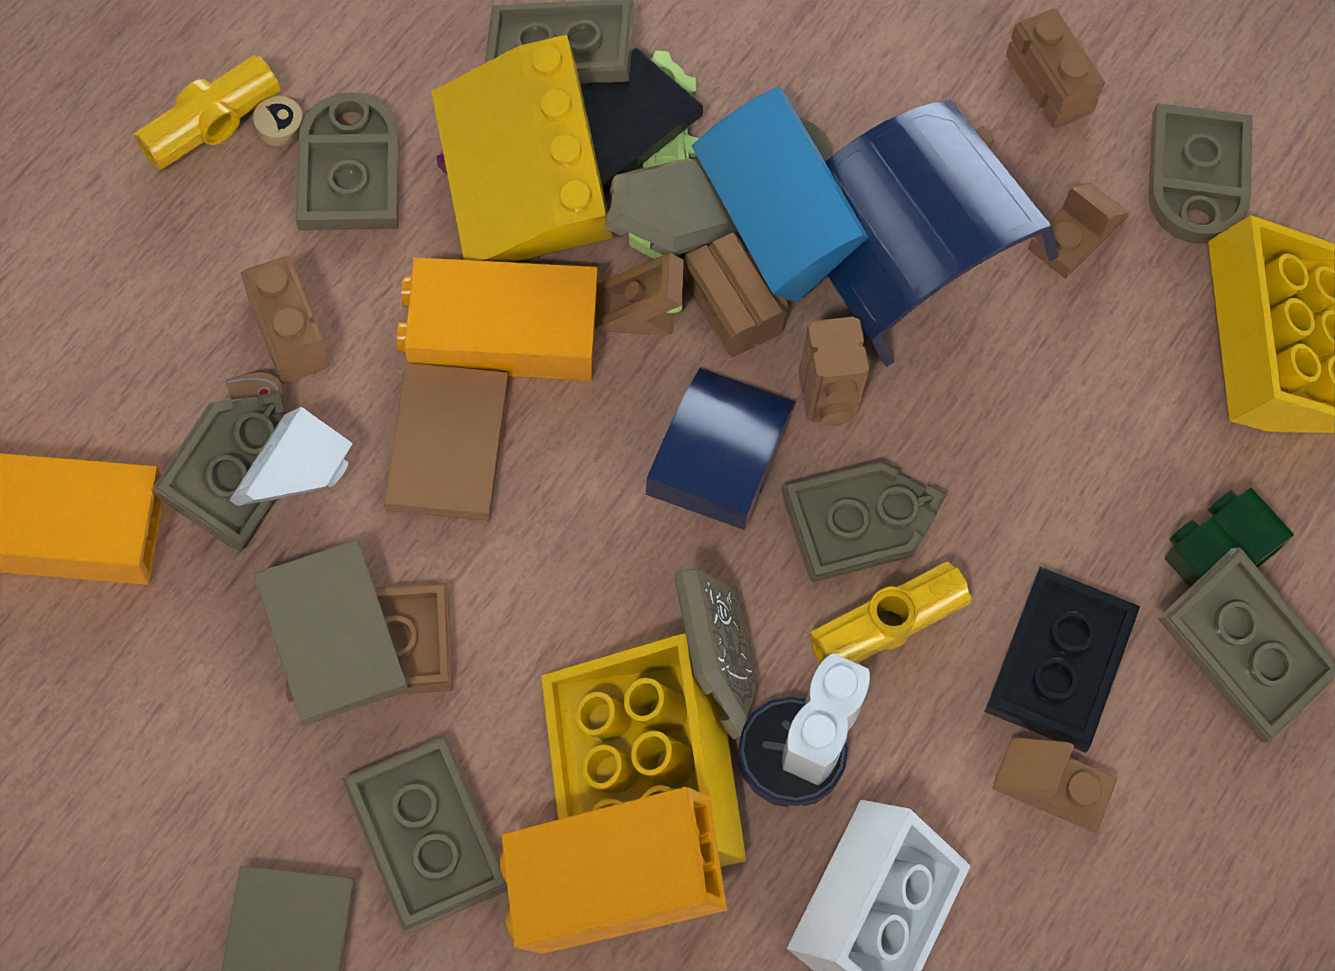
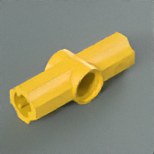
[133,55,281,171]
[808,561,972,664]

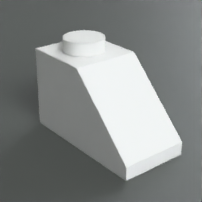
[229,407,353,506]

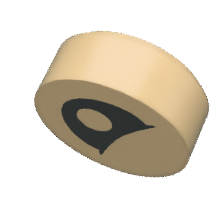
[253,96,303,147]

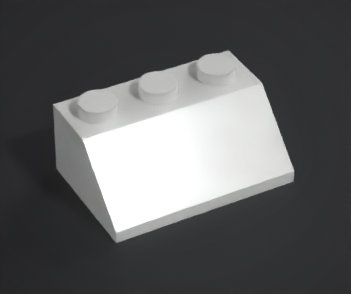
[787,800,971,971]

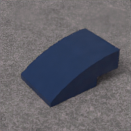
[646,368,796,530]

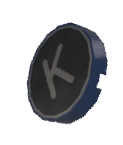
[738,697,848,807]

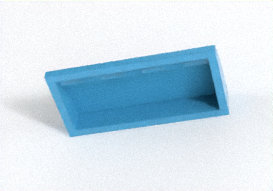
[692,87,869,302]

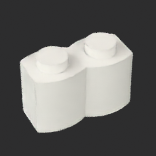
[782,653,870,785]

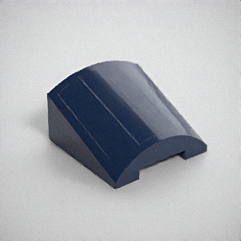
[825,100,1059,367]

